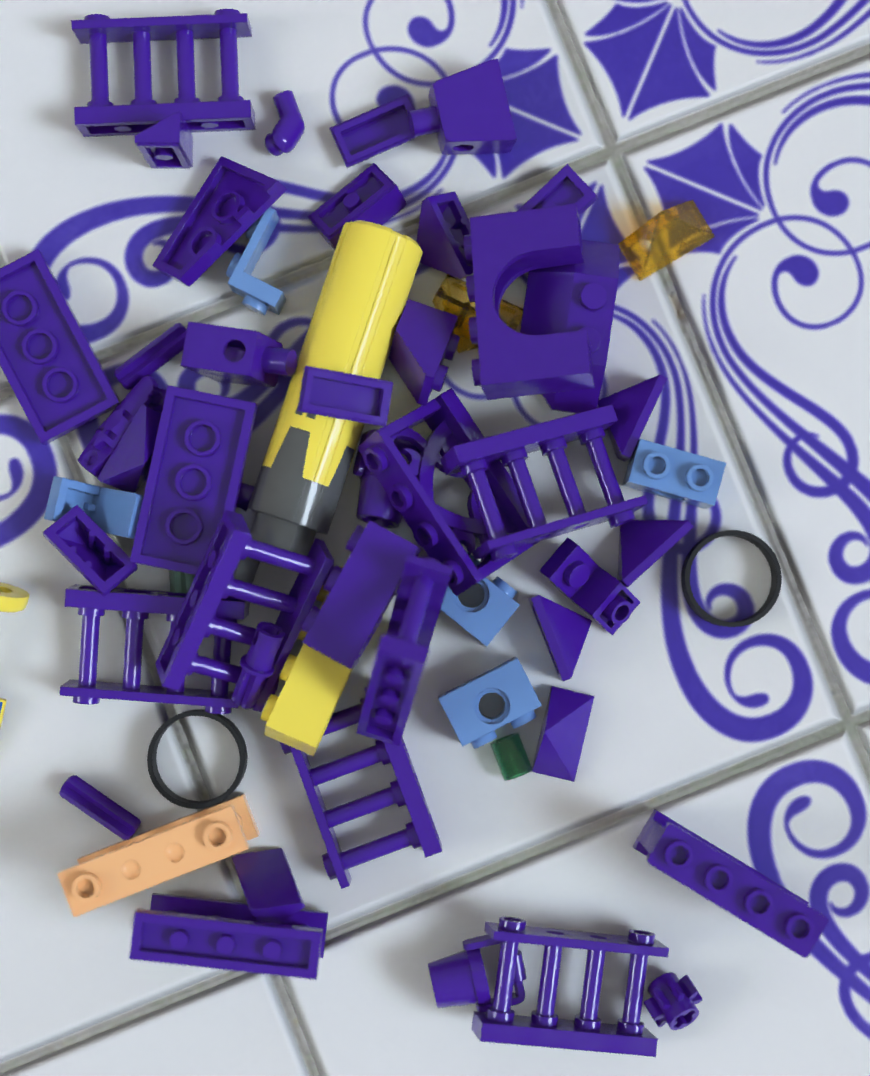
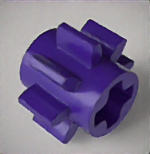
[644,972,703,1030]

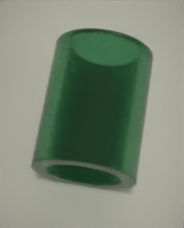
[490,732,533,781]

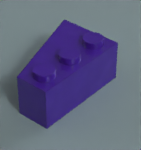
[301,520,422,669]

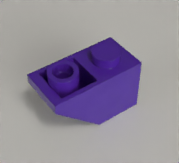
[389,299,461,406]

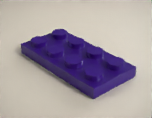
[0,249,121,445]
[130,385,258,575]

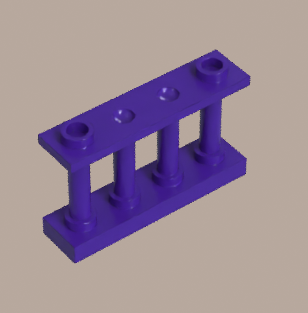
[71,9,256,137]
[440,404,648,562]
[155,509,334,712]
[356,554,453,746]
[60,584,250,714]
[280,686,442,889]
[129,893,328,980]
[471,916,669,1057]

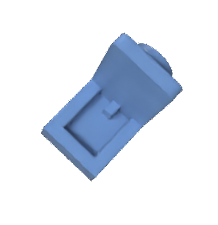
[226,207,286,315]
[44,476,144,539]

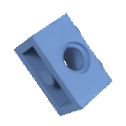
[622,439,726,509]
[441,549,520,647]
[438,657,542,749]

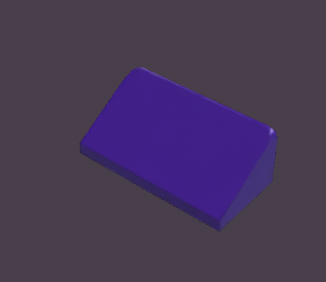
[134,112,193,169]
[308,163,406,251]
[232,848,305,924]

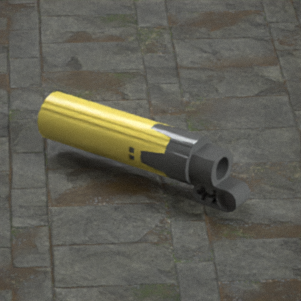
[233,220,423,584]

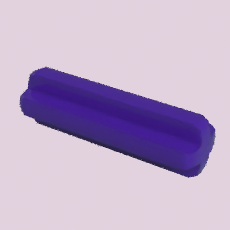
[114,323,187,390]
[59,775,141,840]

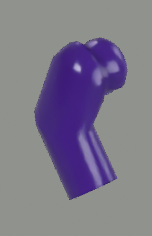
[265,90,305,156]

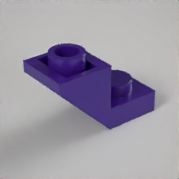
[539,537,641,636]

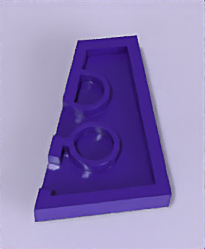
[152,156,287,287]

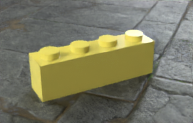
[260,566,353,757]

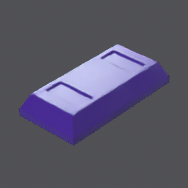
[329,94,420,168]
[297,366,393,427]

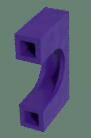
[463,203,595,400]

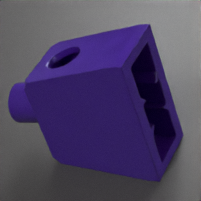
[408,59,517,155]
[180,321,298,387]

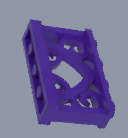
[358,388,540,596]
[632,809,829,958]

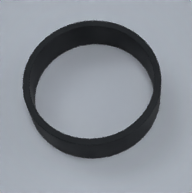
[681,530,782,627]
[147,709,248,809]

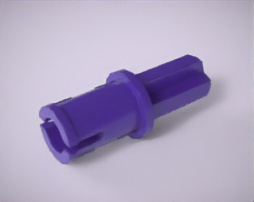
[231,622,285,709]

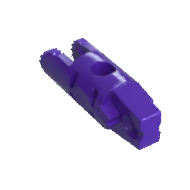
[78,375,166,477]

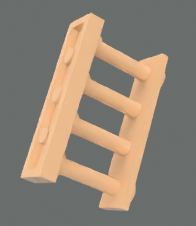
[57,794,260,917]

